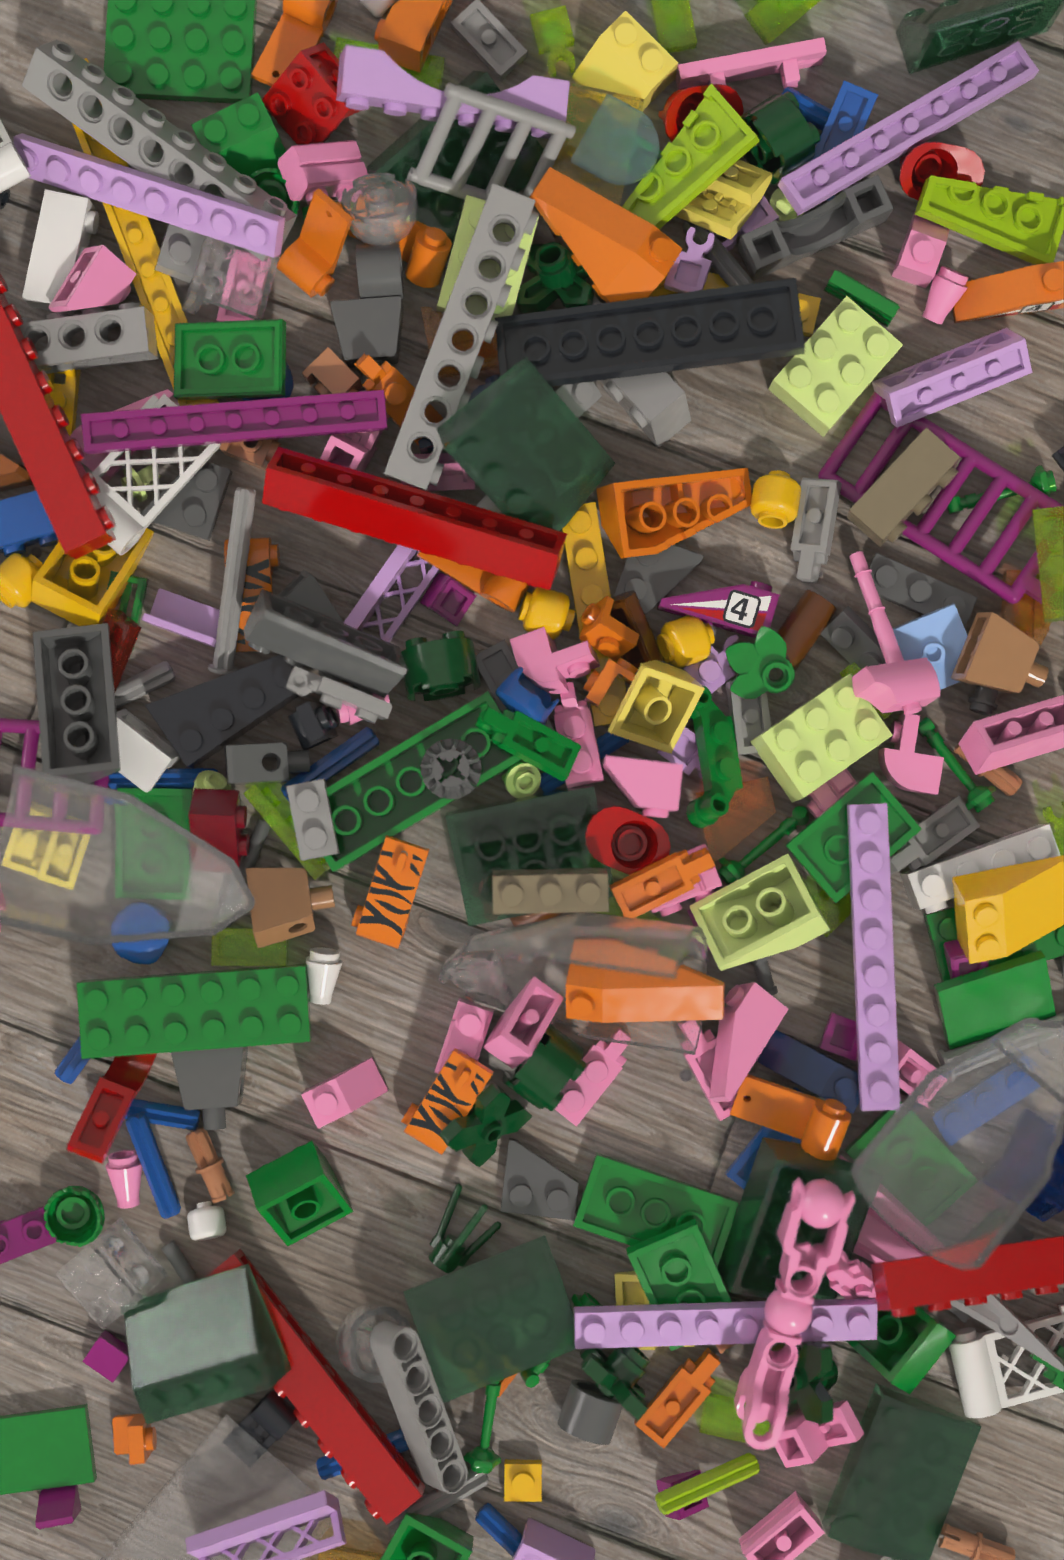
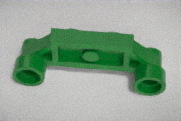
[686,685,743,828]

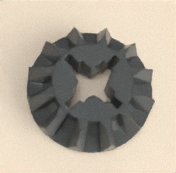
[421,739,481,799]

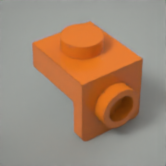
[579,595,639,661]
[583,658,638,707]
[112,1413,157,1465]

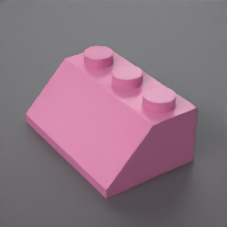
[602,756,683,819]

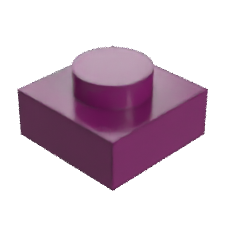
[818,1012,857,1061]

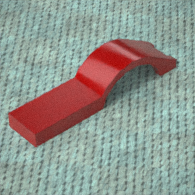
[67,1053,158,1164]

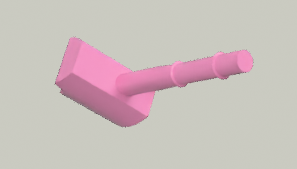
[849,551,940,715]

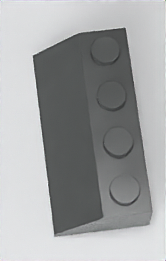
[244,589,408,697]
[32,623,121,787]

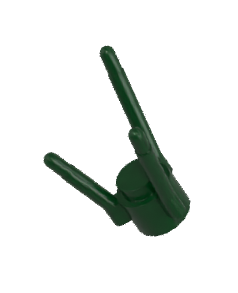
[428,1184,501,1274]

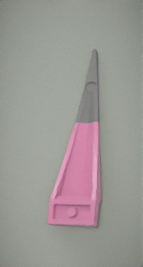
[800,1155,1064,1371]

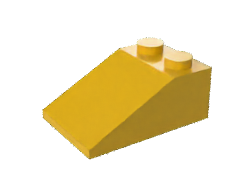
[31,528,154,626]
[952,855,1064,964]

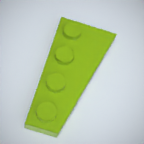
[622,84,759,229]
[915,176,1064,265]

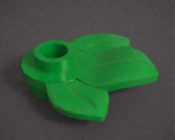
[725,626,795,699]

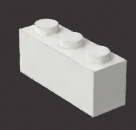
[22,189,99,316]

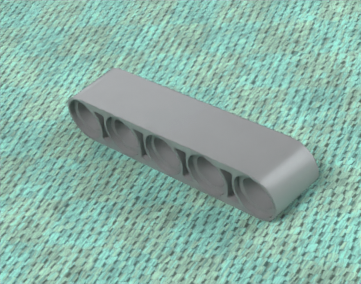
[370,1321,468,1494]

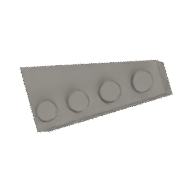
[592,296,692,448]

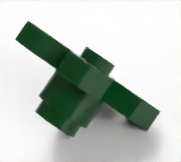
[516,242,594,313]
[439,1083,532,1167]
[770,1341,838,1424]
[580,1347,650,1420]

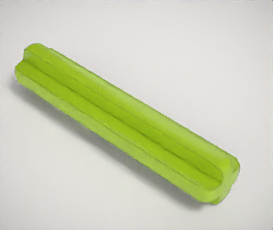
[655,1453,760,1515]

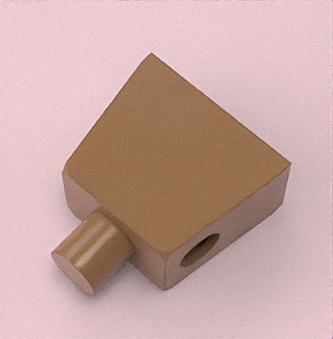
[951,612,1049,693]
[246,868,335,948]

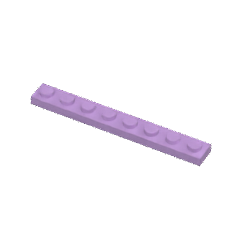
[778,41,1039,216]
[13,133,285,258]
[847,803,900,1111]
[574,1298,878,1349]

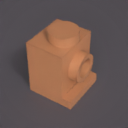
[302,347,362,395]
[220,439,281,471]

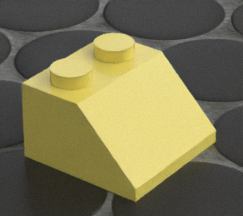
[572,10,678,128]
[608,660,705,754]

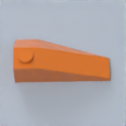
[529,167,683,303]
[596,468,752,559]
[566,931,725,1023]

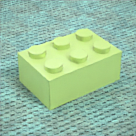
[437,195,539,320]
[768,296,903,437]
[750,674,893,803]

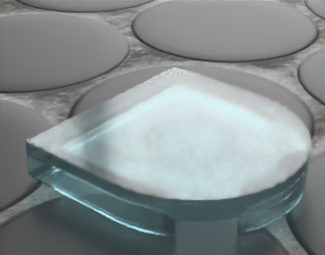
[571,93,660,185]

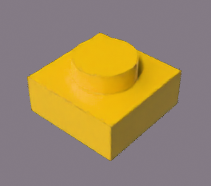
[504,1459,542,1502]

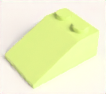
[689,853,830,971]

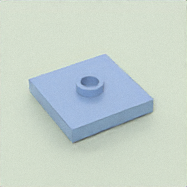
[893,603,967,690]

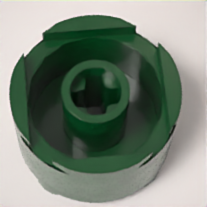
[740,91,820,184]
[401,631,481,701]
[502,1024,587,1111]

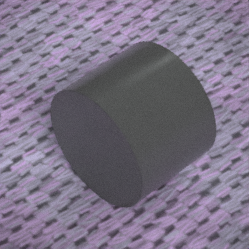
[356,242,404,299]
[557,1380,623,1445]

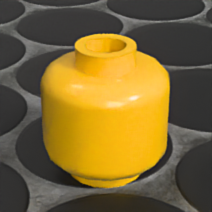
[750,470,801,529]
[0,553,43,608]
[518,587,575,640]
[657,615,715,668]

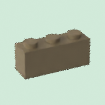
[847,427,960,547]
[492,868,609,914]

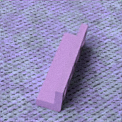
[872,328,1032,428]
[344,545,440,643]
[185,1490,347,1560]

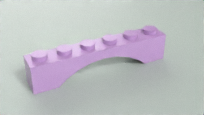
[336,45,570,139]

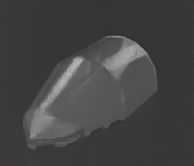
[0,765,255,945]
[438,912,709,1055]
[851,1018,1064,1270]

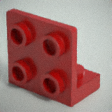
[262,42,362,145]

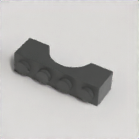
[737,175,894,281]

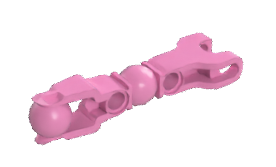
[734,1177,855,1450]

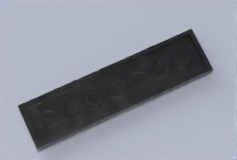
[495,278,805,393]

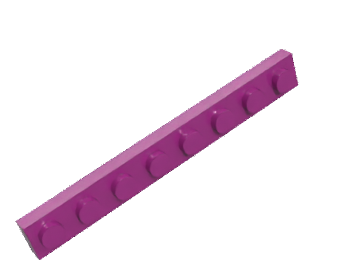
[81,390,388,454]

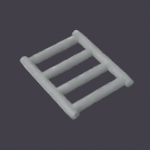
[407,83,576,212]

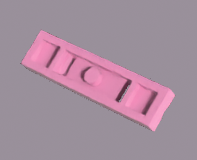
[676,37,827,90]

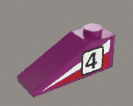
[657,581,780,639]

